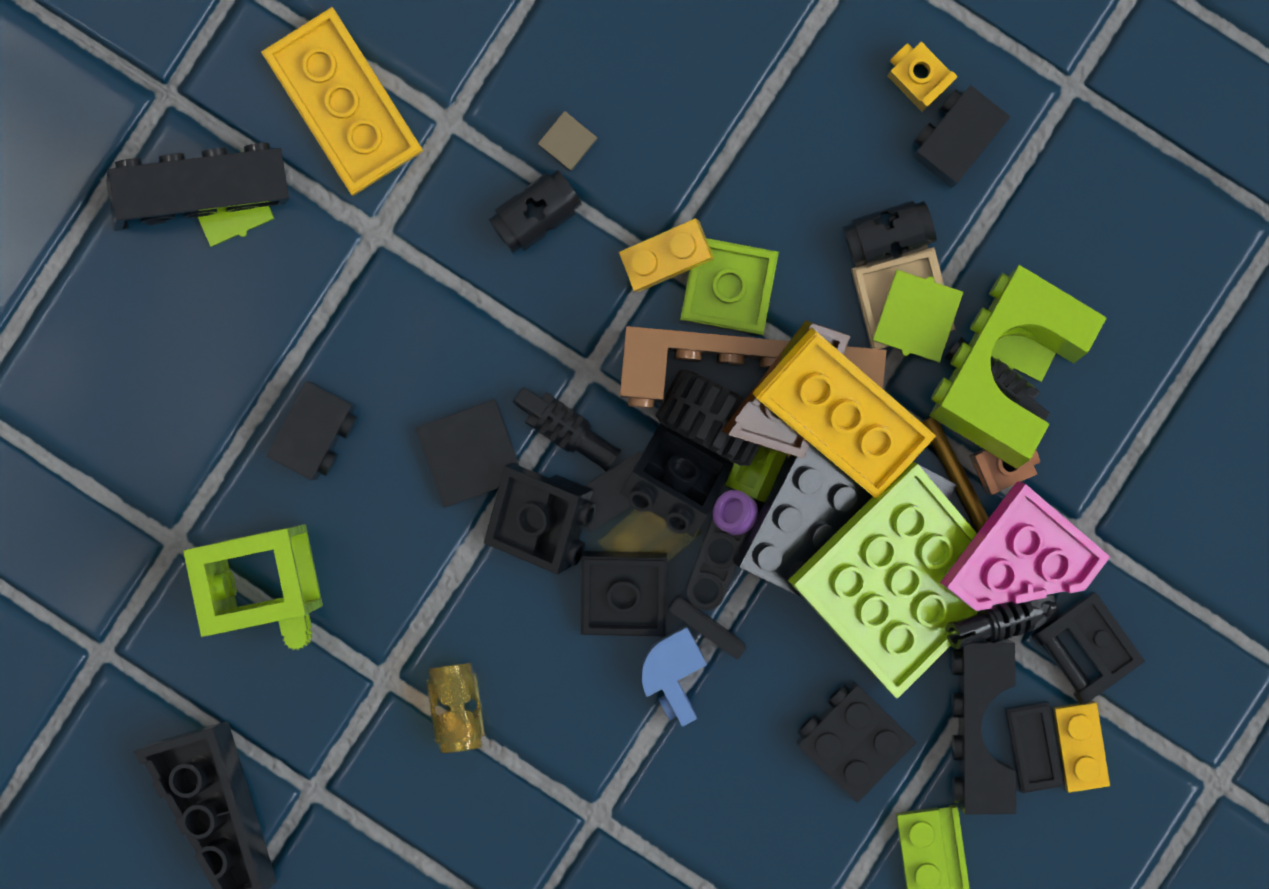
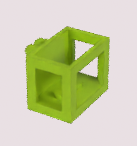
[183,524,323,650]

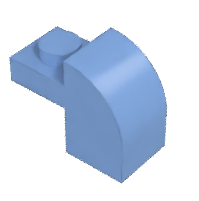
[642,624,707,727]

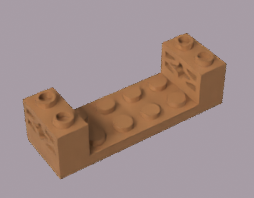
[620,326,887,408]

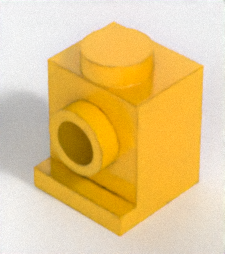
[887,41,958,112]

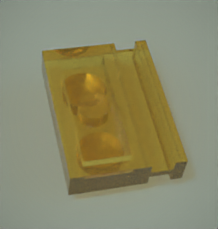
[598,509,702,562]

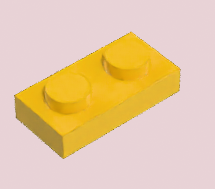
[619,218,714,292]
[1052,701,1110,793]

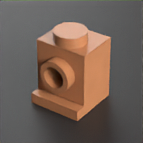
[969,449,1040,495]

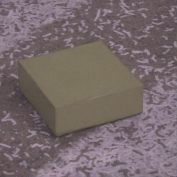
[538,111,598,171]

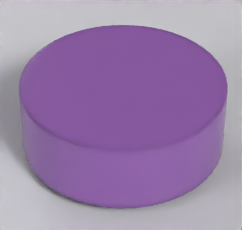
[713,490,758,535]

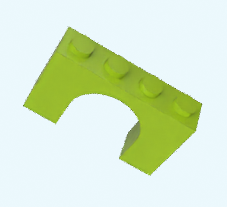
[929,265,1107,469]

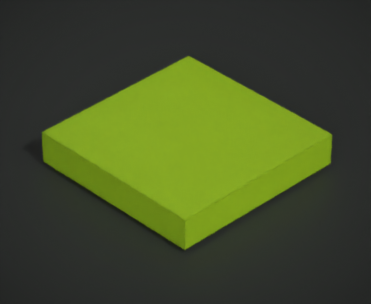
[680,238,779,336]

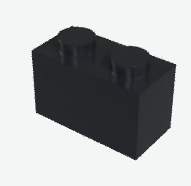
[912,85,1011,188]
[266,381,358,480]

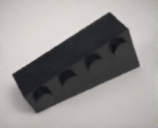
[106,143,289,231]
[133,720,277,889]

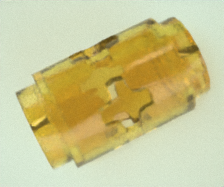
[426,662,485,753]

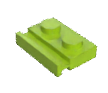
[895,805,970,889]

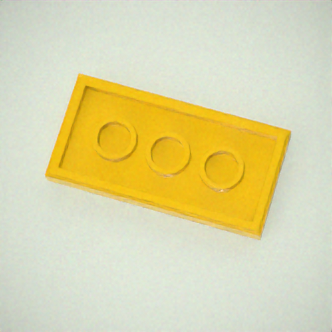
[261,7,424,196]
[753,327,936,498]

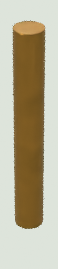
[922,417,989,533]

